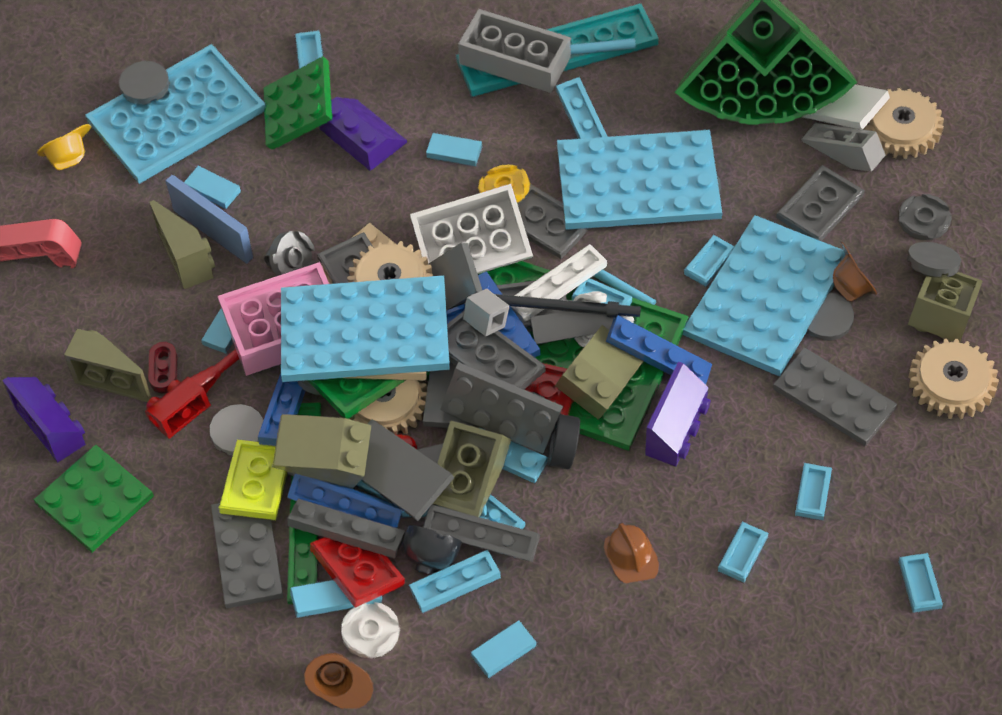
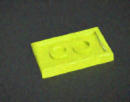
[219,439,287,520]

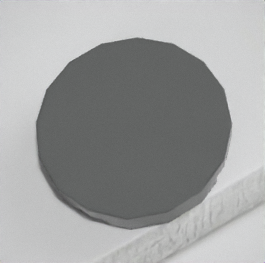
[119,61,170,105]
[898,194,952,240]
[907,242,961,277]
[807,293,854,341]

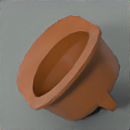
[833,242,877,302]
[604,523,659,583]
[304,653,373,709]

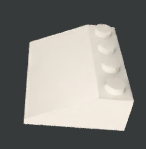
[410,184,533,274]

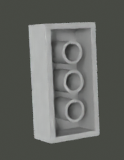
[458,9,571,93]

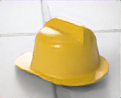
[37,124,91,170]

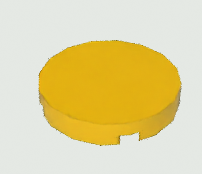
[478,165,530,203]

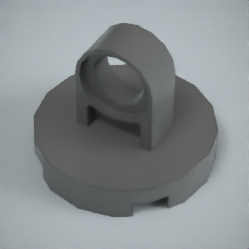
[264,231,315,277]

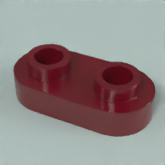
[148,342,178,393]

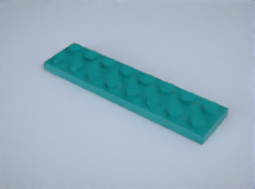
[456,3,659,97]

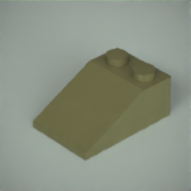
[149,200,215,289]
[908,272,983,343]
[555,325,643,420]
[64,329,151,402]
[272,414,371,489]
[433,420,511,517]

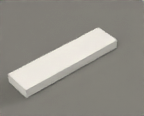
[511,244,607,323]

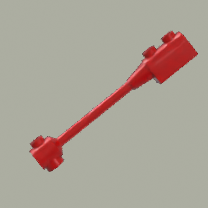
[145,349,239,439]

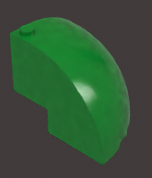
[675,0,857,125]

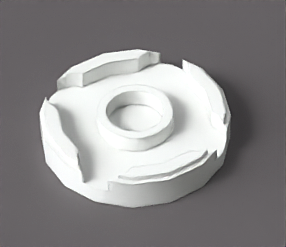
[341,602,400,658]

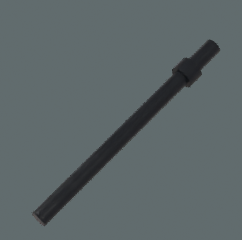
[495,294,641,318]

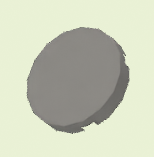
[210,404,263,456]

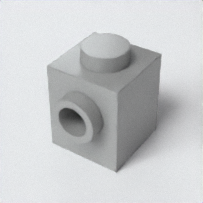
[463,289,509,336]

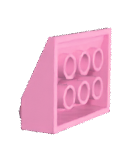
[218,262,329,376]

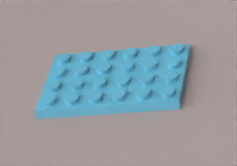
[85,44,266,184]
[557,130,722,230]
[683,215,846,376]
[281,275,450,382]

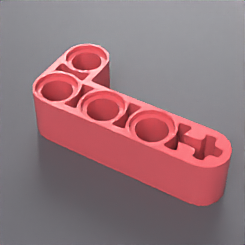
[0,219,82,268]

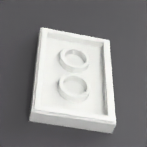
[802,85,890,129]

